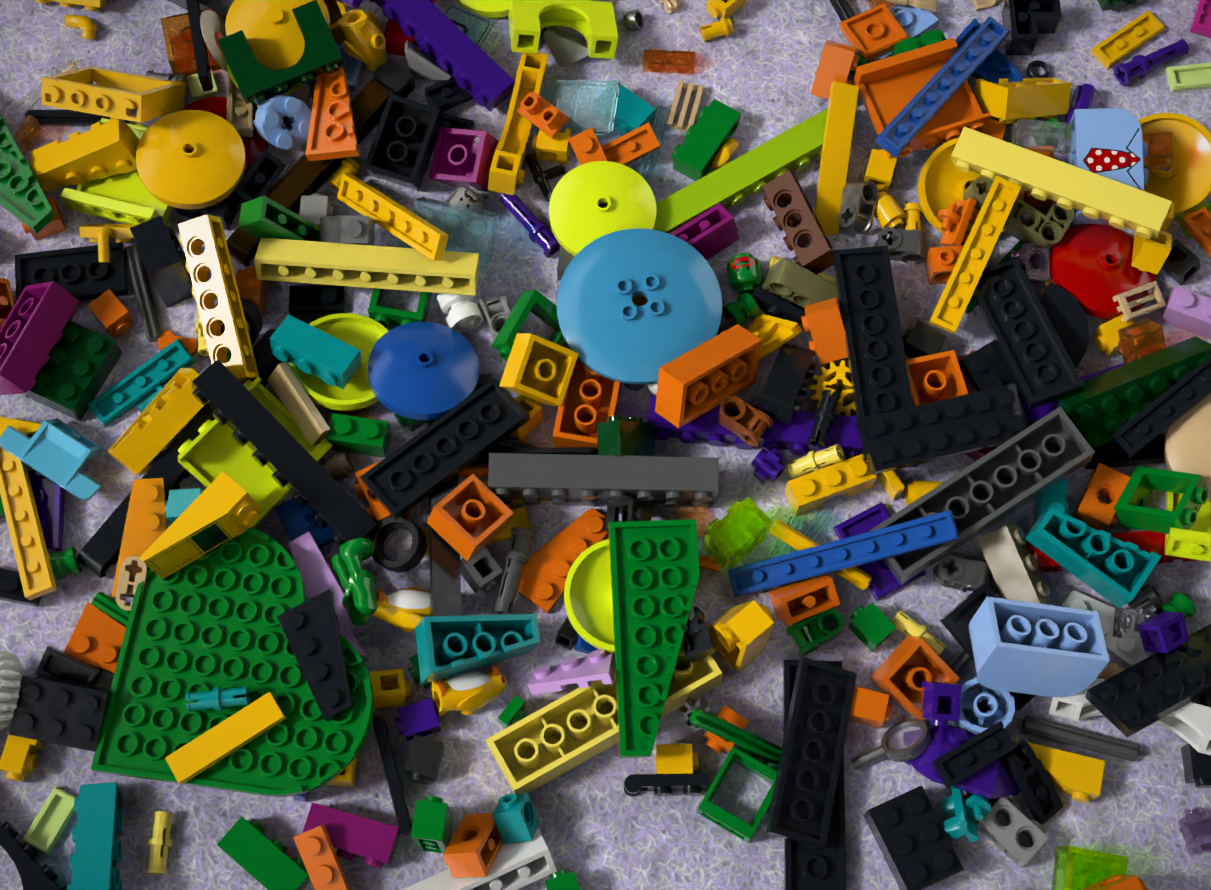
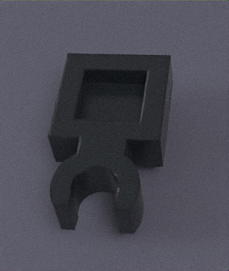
[682,606,718,663]

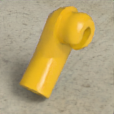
[64,14,98,40]
[712,138,739,170]

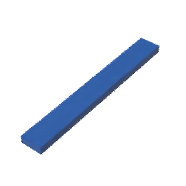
[874,16,1010,158]
[728,510,959,598]

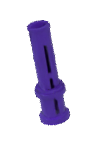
[1114,39,1189,86]
[499,193,560,258]

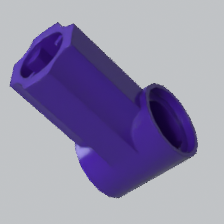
[1062,83,1098,132]

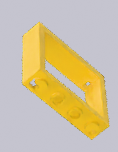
[42,66,186,123]

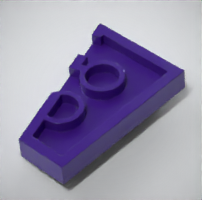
[28,470,65,553]

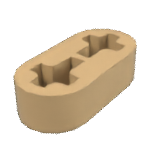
[116,556,148,611]

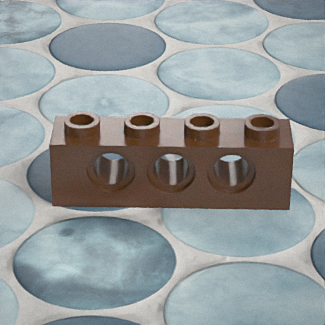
[762,170,834,275]

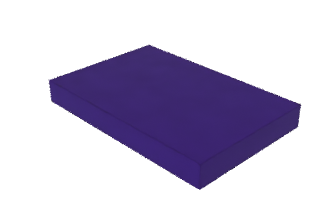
[833,502,926,601]

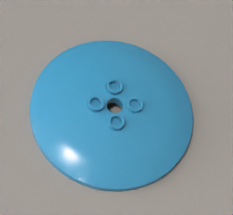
[557,228,722,385]

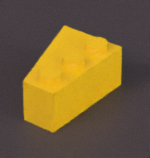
[974,78,1071,123]

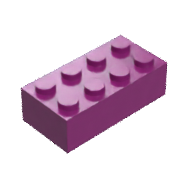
[0,281,79,395]

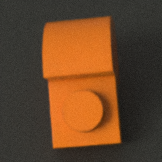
[235,266,271,322]

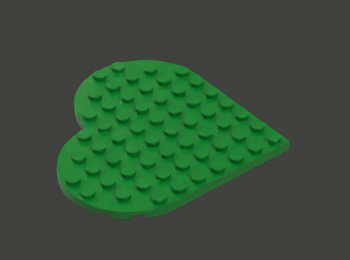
[91,528,374,797]

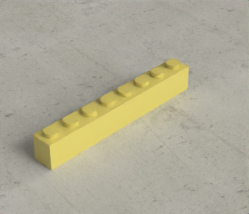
[951,127,1172,239]
[254,237,479,296]

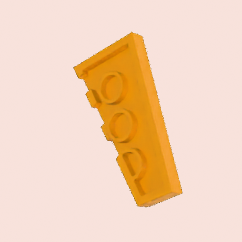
[111,478,167,597]

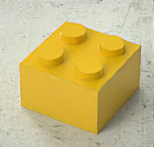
[499,333,579,406]

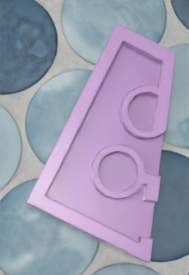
[528,649,615,695]

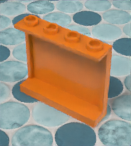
[853,38,991,159]

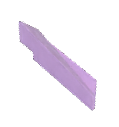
[289,531,368,662]

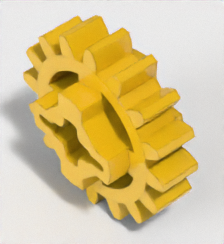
[810,360,856,416]

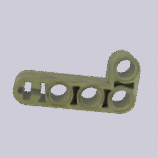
[963,177,1075,253]
[761,260,841,311]

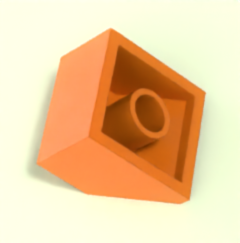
[869,636,960,720]

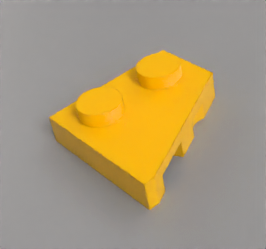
[747,313,802,360]

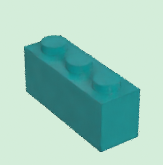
[270,314,361,389]

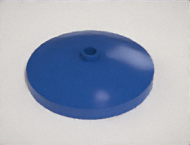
[368,322,480,420]

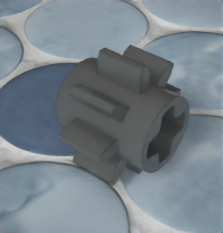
[1128,583,1162,618]
[678,695,717,734]

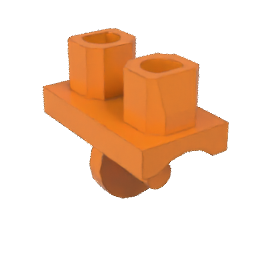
[517,91,570,140]
[937,197,980,246]

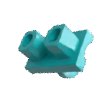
[940,787,991,843]

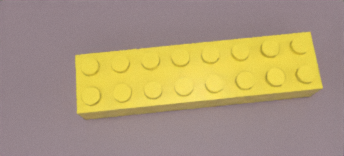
[486,628,722,794]

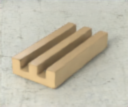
[667,80,704,132]
[1112,281,1166,322]

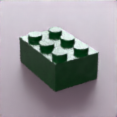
[27,320,122,422]

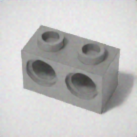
[977,797,1049,868]

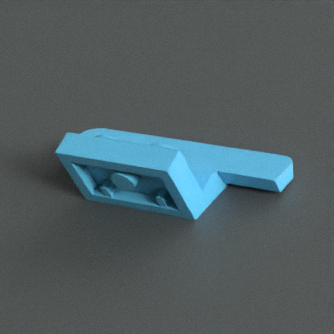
[0,418,104,501]

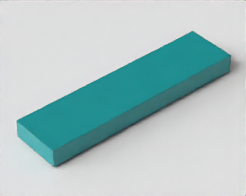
[87,339,196,427]

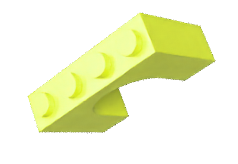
[508,0,618,59]

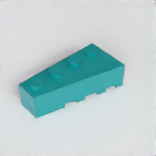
[1024,508,1162,608]
[415,614,540,685]
[67,782,123,890]

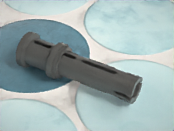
[493,527,536,615]

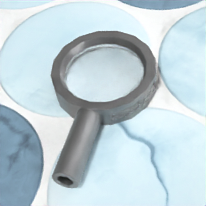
[851,718,932,770]

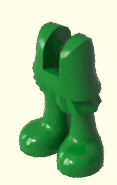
[331,538,377,626]

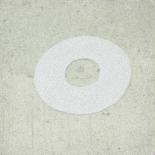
[200,10,228,73]

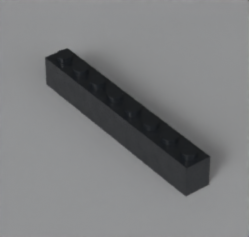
[192,359,377,547]

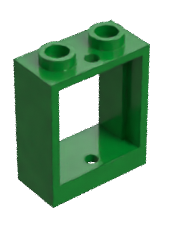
[368,288,432,327]
[492,289,565,361]
[1114,466,1208,534]
[696,747,778,843]

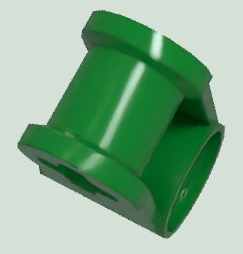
[786,609,844,657]

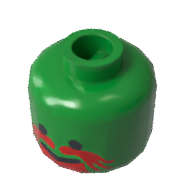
[726,253,763,295]

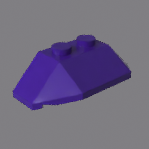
[904,726,1020,799]

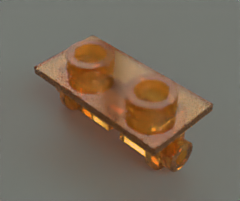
[643,48,695,74]

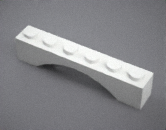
[1049,678,1211,755]

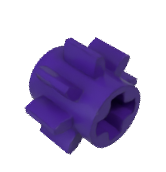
[751,448,786,483]

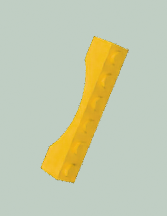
[488,52,549,196]

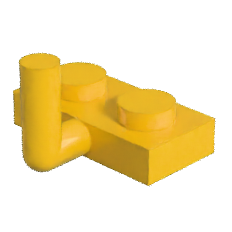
[79,223,134,262]

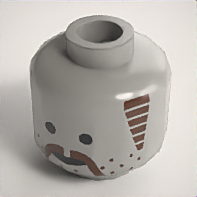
[445,186,485,226]

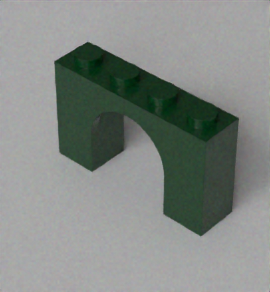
[218,0,344,105]

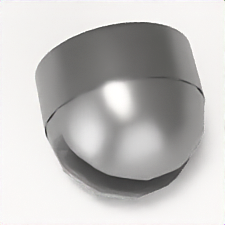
[623,9,644,31]

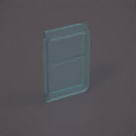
[535,79,621,135]

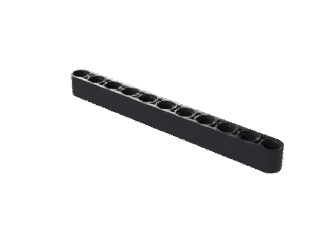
[77,329,283,578]

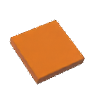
[839,3,910,62]

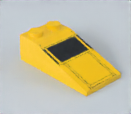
[139,471,264,579]

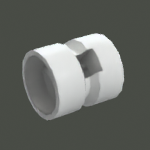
[437,293,483,334]

